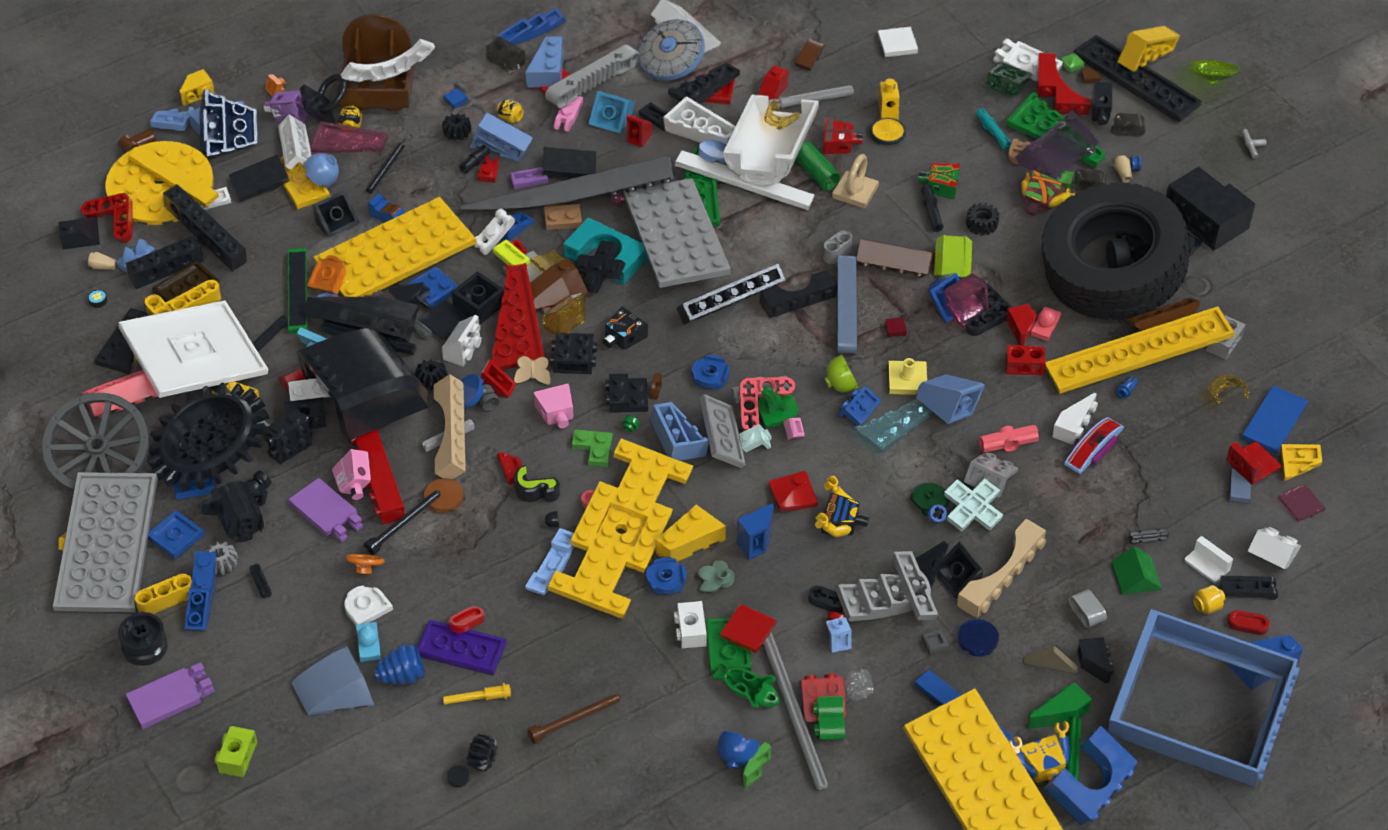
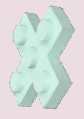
[944,479,1003,532]

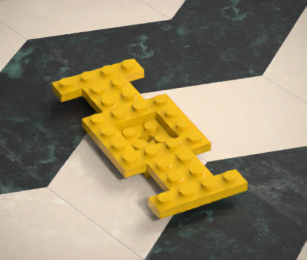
[547,439,693,619]

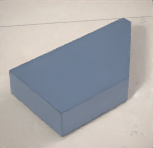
[1229,469,1251,503]

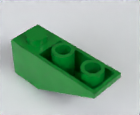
[1027,683,1092,729]

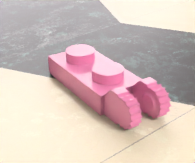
[554,96,583,132]

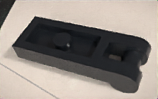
[1219,575,1279,600]

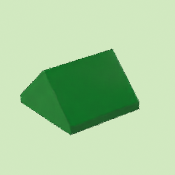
[1112,546,1162,595]

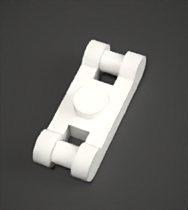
[473,209,515,255]

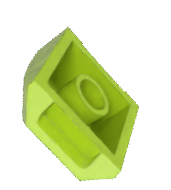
[934,234,972,277]

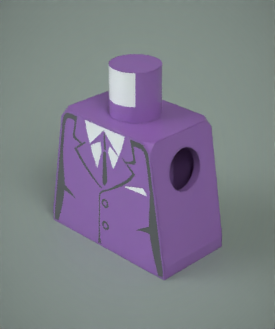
[264,91,308,123]

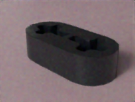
[808,586,843,613]

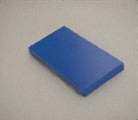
[1242,385,1308,454]

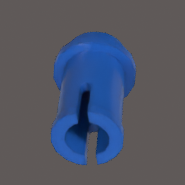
[1117,376,1138,398]

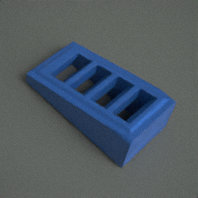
[499,212,534,241]

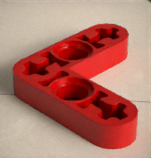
[81,193,133,243]

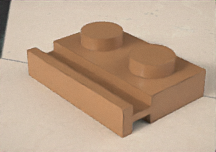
[544,204,582,230]

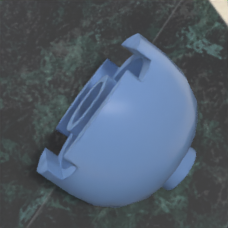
[303,153,339,188]

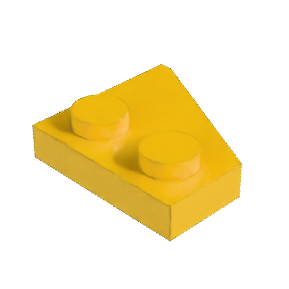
[1280,444,1322,481]

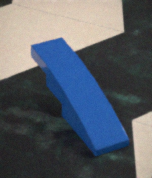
[497,8,566,47]

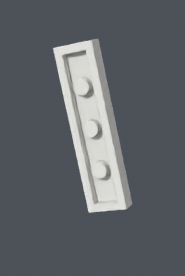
[278,115,311,170]

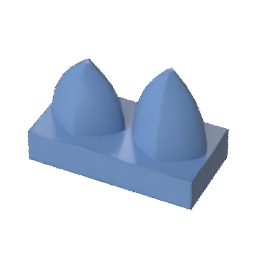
[116,239,155,273]

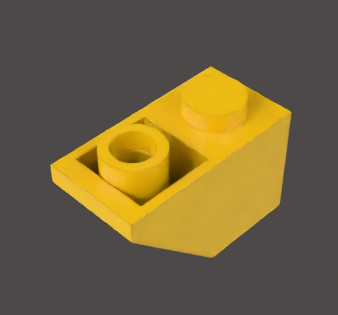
[180,69,215,106]

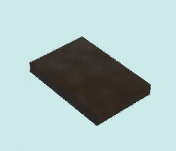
[152,260,220,303]

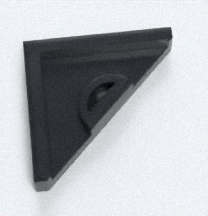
[915,541,949,589]

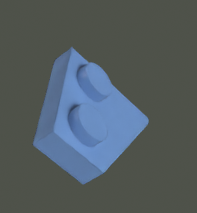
[150,107,194,131]

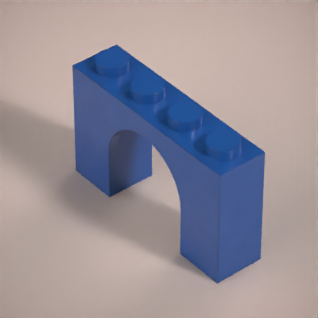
[1044,726,1138,825]

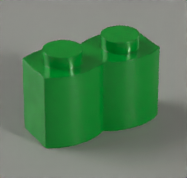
[813,696,845,740]

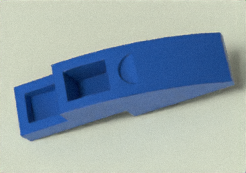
[185,551,217,631]

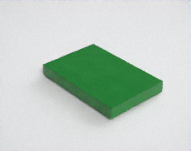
[706,618,752,674]

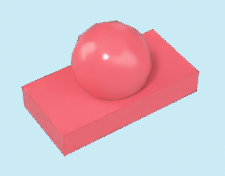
[1031,307,1062,341]

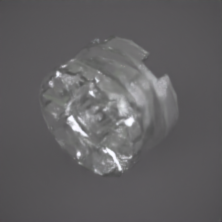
[843,669,875,700]

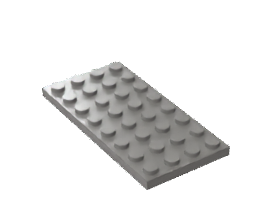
[623,178,731,288]
[53,472,158,612]

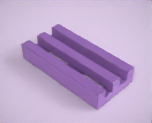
[510,167,549,189]

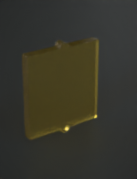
[530,251,565,272]

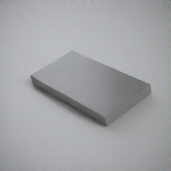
[699,394,746,468]

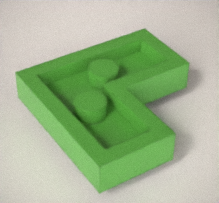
[572,429,613,468]

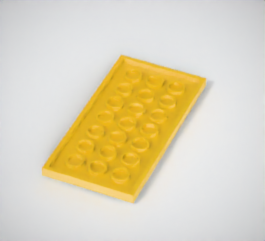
[314,197,477,297]
[903,689,1063,830]

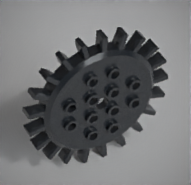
[147,382,270,491]

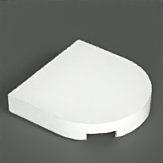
[344,586,393,626]

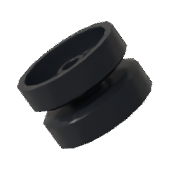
[118,612,168,666]

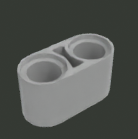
[823,231,852,264]
[1069,589,1107,628]

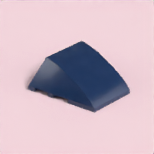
[199,89,258,157]

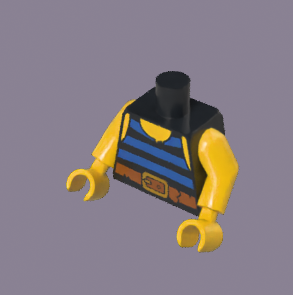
[815,476,870,538]

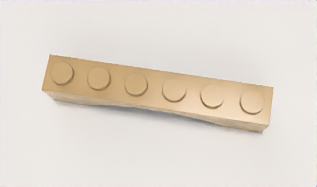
[434,374,466,480]
[957,519,1046,618]

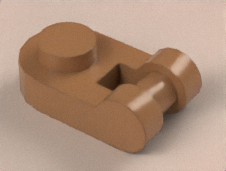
[1008,138,1031,164]

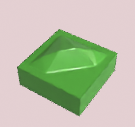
[1061,53,1084,73]
[1053,169,1074,189]

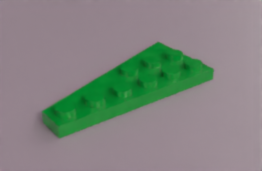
[1006,91,1106,168]
[684,147,720,227]

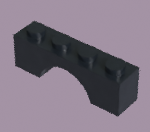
[760,270,837,318]

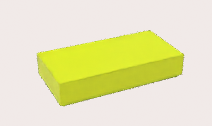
[492,240,530,266]

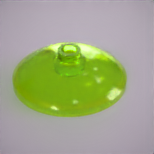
[1188,60,1240,83]

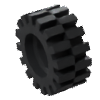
[966,203,999,236]

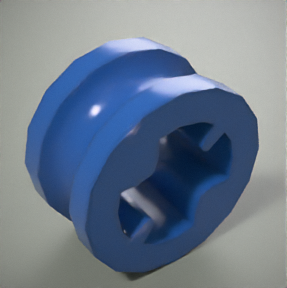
[1130,156,1141,171]
[927,505,947,523]

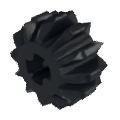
[442,113,472,141]
[415,358,448,390]
[466,734,498,771]

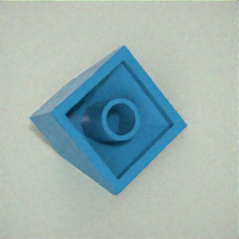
[589,91,635,134]

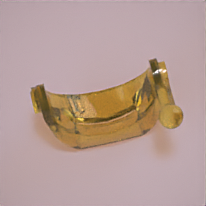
[764,100,800,130]
[1208,375,1250,406]

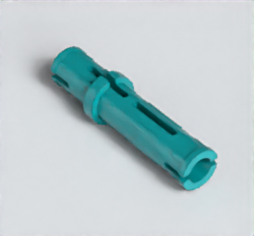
[975,108,1012,150]

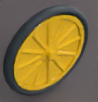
[870,118,906,145]

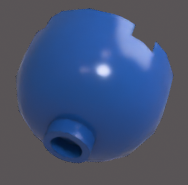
[717,731,761,769]

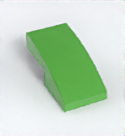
[743,742,771,788]

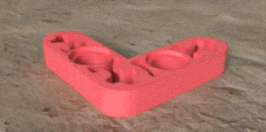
[739,377,795,431]

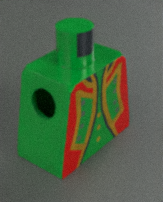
[918,163,960,200]

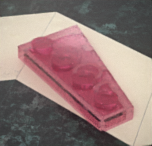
[310,121,388,153]

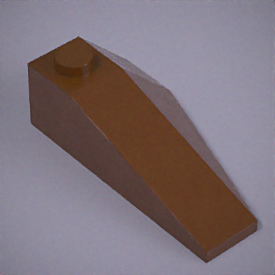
[530,258,588,311]

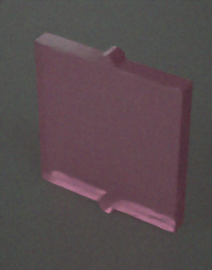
[1278,484,1325,522]

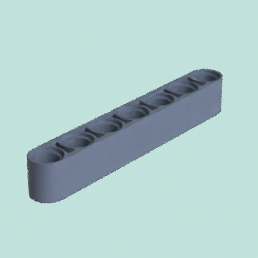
[837,255,857,354]

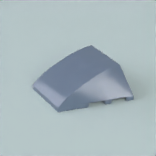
[291,644,374,716]

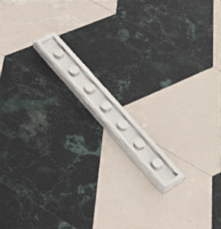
[675,150,814,210]

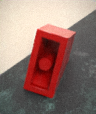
[758,65,789,100]
[626,115,652,148]
[1006,304,1037,346]

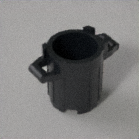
[201,481,268,542]

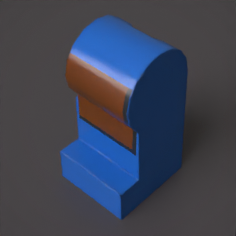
[368,194,404,222]

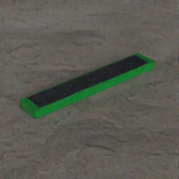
[288,248,308,334]

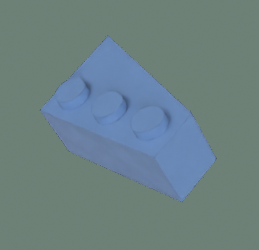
[525,36,564,87]
[470,113,533,162]
[650,402,709,461]

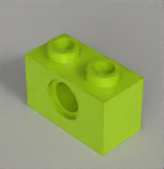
[215,726,257,778]

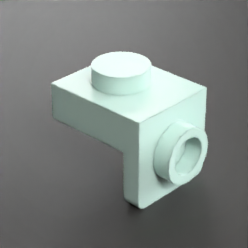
[739,424,771,452]

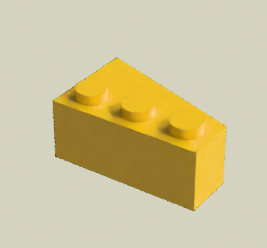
[656,505,726,562]

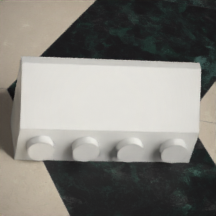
[651,0,721,53]

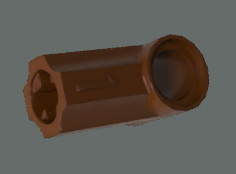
[118,128,157,153]

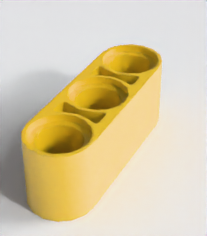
[134,574,192,614]

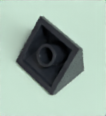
[313,190,360,237]
[937,541,983,598]

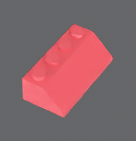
[81,369,158,418]

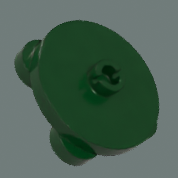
[910,483,950,516]

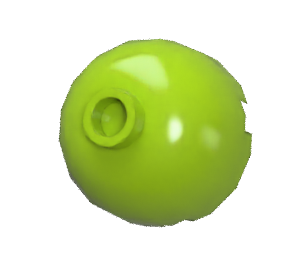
[824,354,859,393]

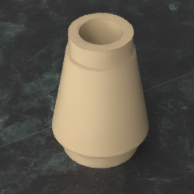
[1113,155,1132,183]
[88,252,117,270]

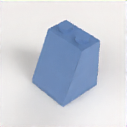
[916,374,985,424]

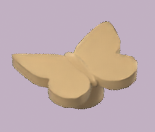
[514,356,551,385]

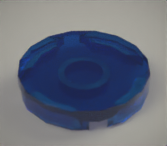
[958,619,999,657]

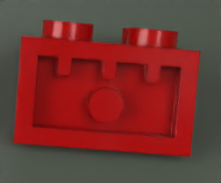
[1226,441,1281,485]

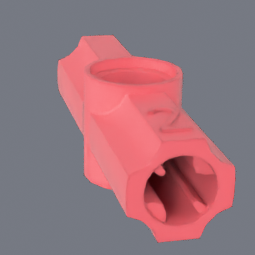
[978,425,1039,453]

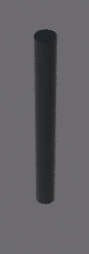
[366,143,405,194]

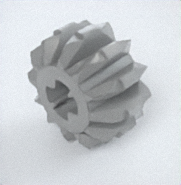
[204,541,238,576]

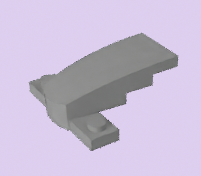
[835,551,938,621]

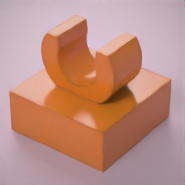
[265,74,286,97]

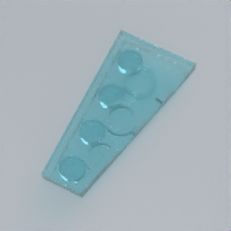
[854,399,934,453]

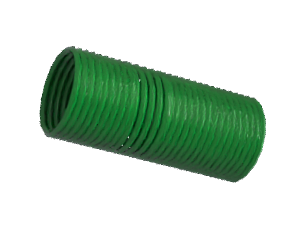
[795,142,841,191]

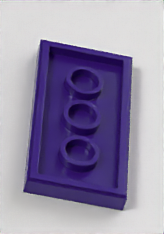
[417,620,507,676]

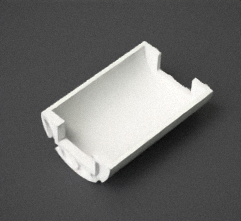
[723,95,819,186]

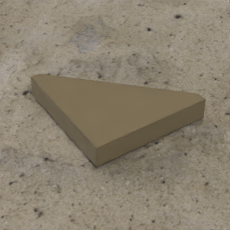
[1024,646,1078,673]

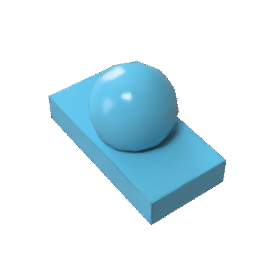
[356,622,381,662]

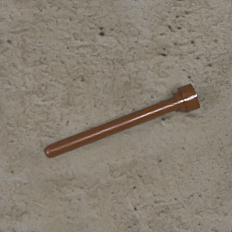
[527,694,621,744]

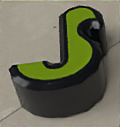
[514,465,560,502]

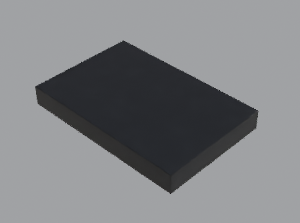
[543,147,596,178]
[229,154,290,202]

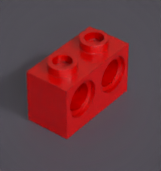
[1005,345,1046,376]

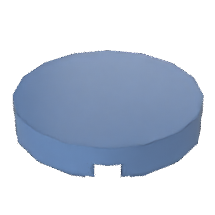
[698,140,727,164]

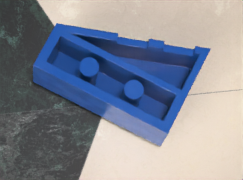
[1226,634,1303,690]

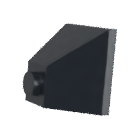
[58,217,100,250]

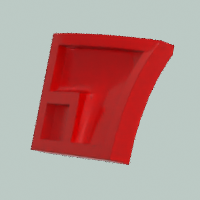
[768,470,818,511]

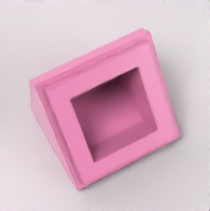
[783,418,805,440]

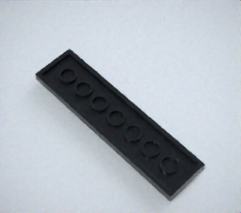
[1074,35,1202,122]

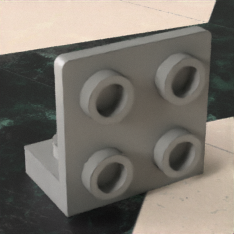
[964,453,1018,498]

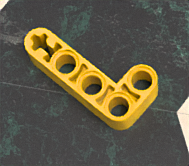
[145,280,221,316]

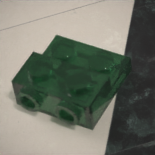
[986,62,1032,96]

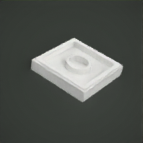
[878,27,918,57]

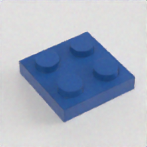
[407,267,458,307]
[148,510,204,559]

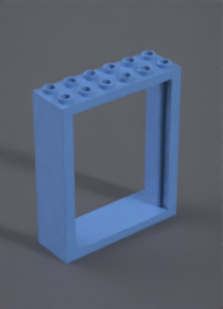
[1108,609,1300,787]

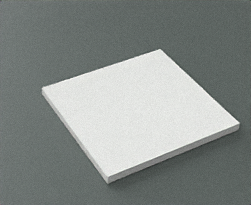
[118,301,268,398]

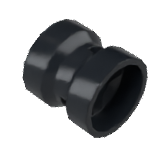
[245,470,272,498]

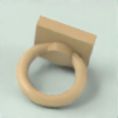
[832,154,879,209]

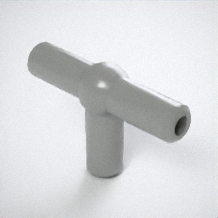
[1241,129,1267,158]

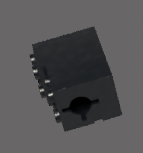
[1166,166,1255,250]

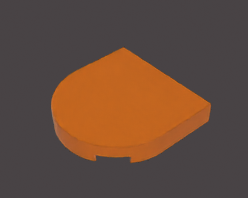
[307,255,346,295]

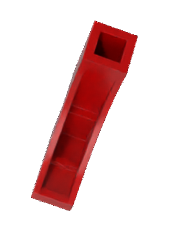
[1037,53,1091,115]

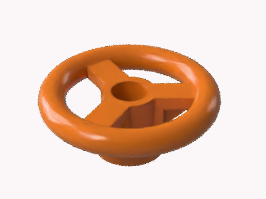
[345,554,385,574]

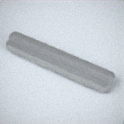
[422,419,475,452]

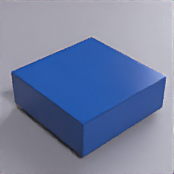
[443,88,468,109]

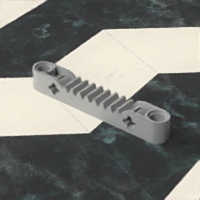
[545,45,641,108]

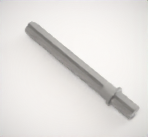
[769,85,854,110]

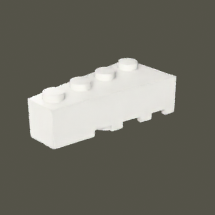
[663,96,736,144]

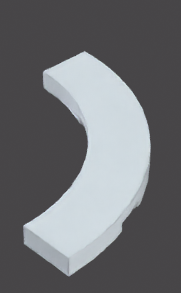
[341,39,435,82]

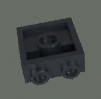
[605,374,648,413]

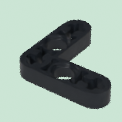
[966,280,1012,336]

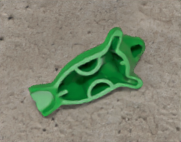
[712,662,780,709]

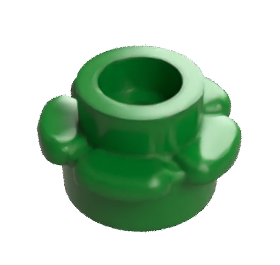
[621,415,640,432]

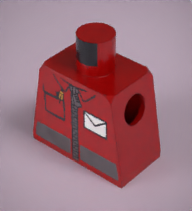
[823,119,863,155]

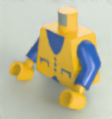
[1008,721,1070,783]

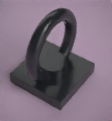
[300,74,347,127]

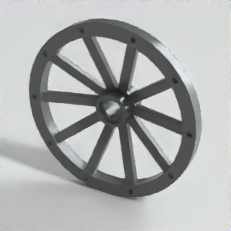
[42,393,150,491]

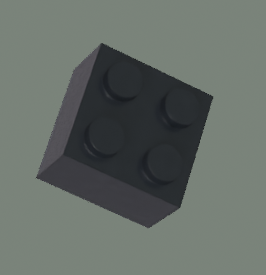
[452,271,504,325]

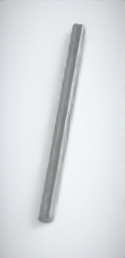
[763,632,828,790]

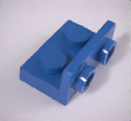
[837,385,882,427]

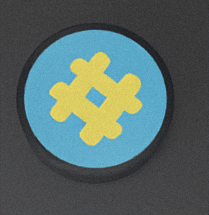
[88,290,108,308]

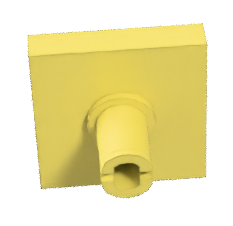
[888,358,927,395]

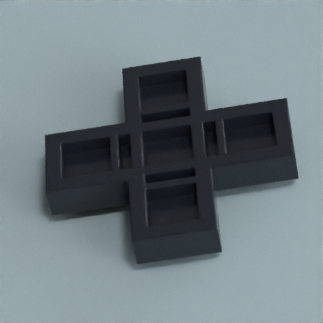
[575,240,626,294]

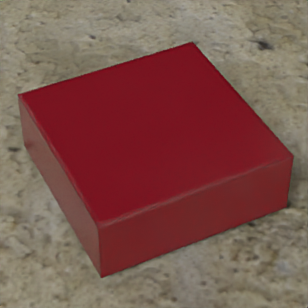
[885,317,907,337]

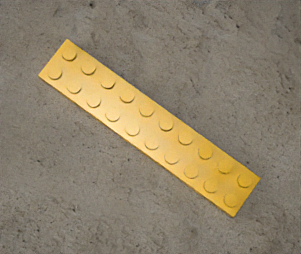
[1045,306,1234,394]

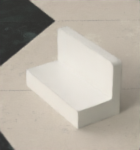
[1184,536,1233,584]

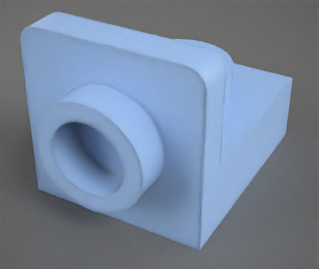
[826,617,852,653]

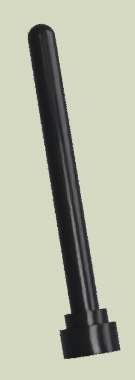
[364,490,441,555]

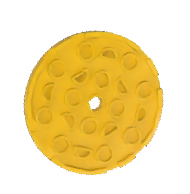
[105,141,214,225]

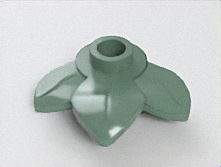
[697,560,735,592]

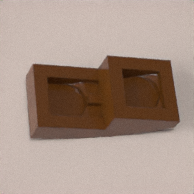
[795,39,825,71]

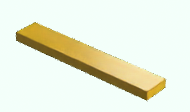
[128,145,219,208]

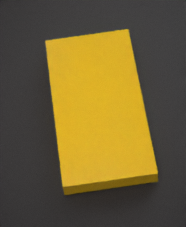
[280,156,330,210]

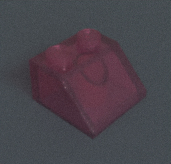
[945,273,989,328]

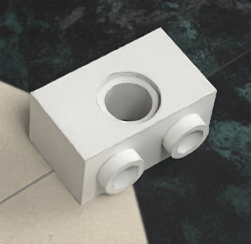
[674,601,707,648]

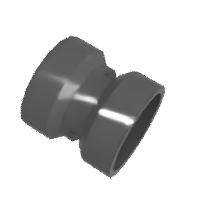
[479,384,500,411]

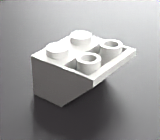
[442,315,481,367]
[1248,527,1301,569]

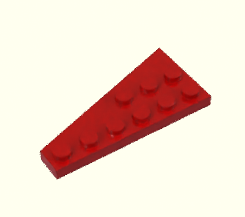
[492,263,545,370]

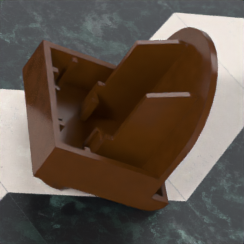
[338,14,414,111]

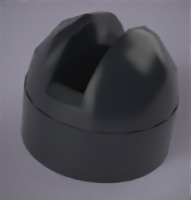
[545,511,559,528]

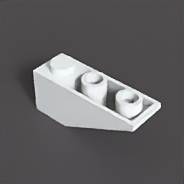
[1052,393,1098,445]

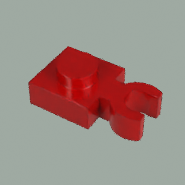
[478,156,499,183]

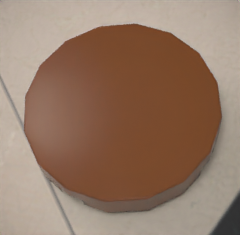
[424,478,464,513]

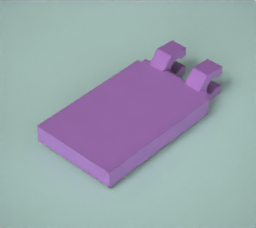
[288,478,363,542]
[126,663,215,729]

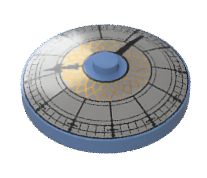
[639,19,705,81]

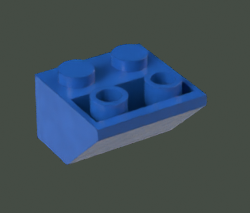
[737,504,774,560]

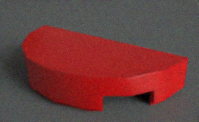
[497,452,522,485]

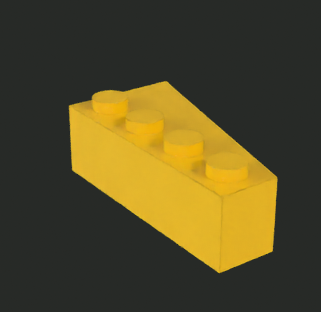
[1118,26,1180,72]

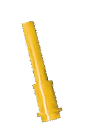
[443,683,511,705]

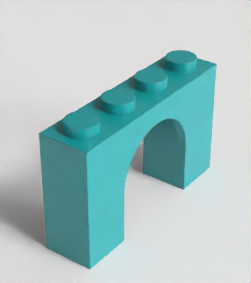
[563,218,648,285]

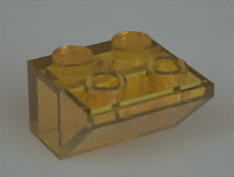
[543,293,586,337]

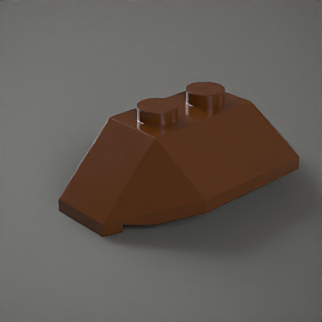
[1126,298,1200,331]

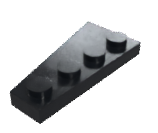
[668,63,740,104]
[95,308,148,374]

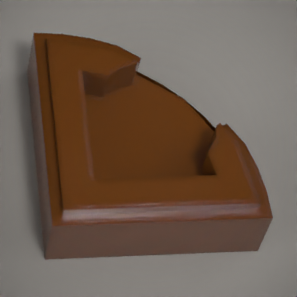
[1081,67,1101,83]
[650,373,662,400]

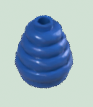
[374,644,425,685]

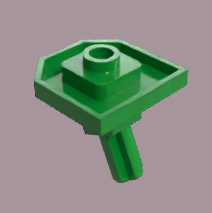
[758,386,799,429]

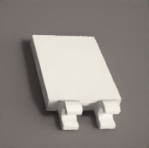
[993,39,1063,81]

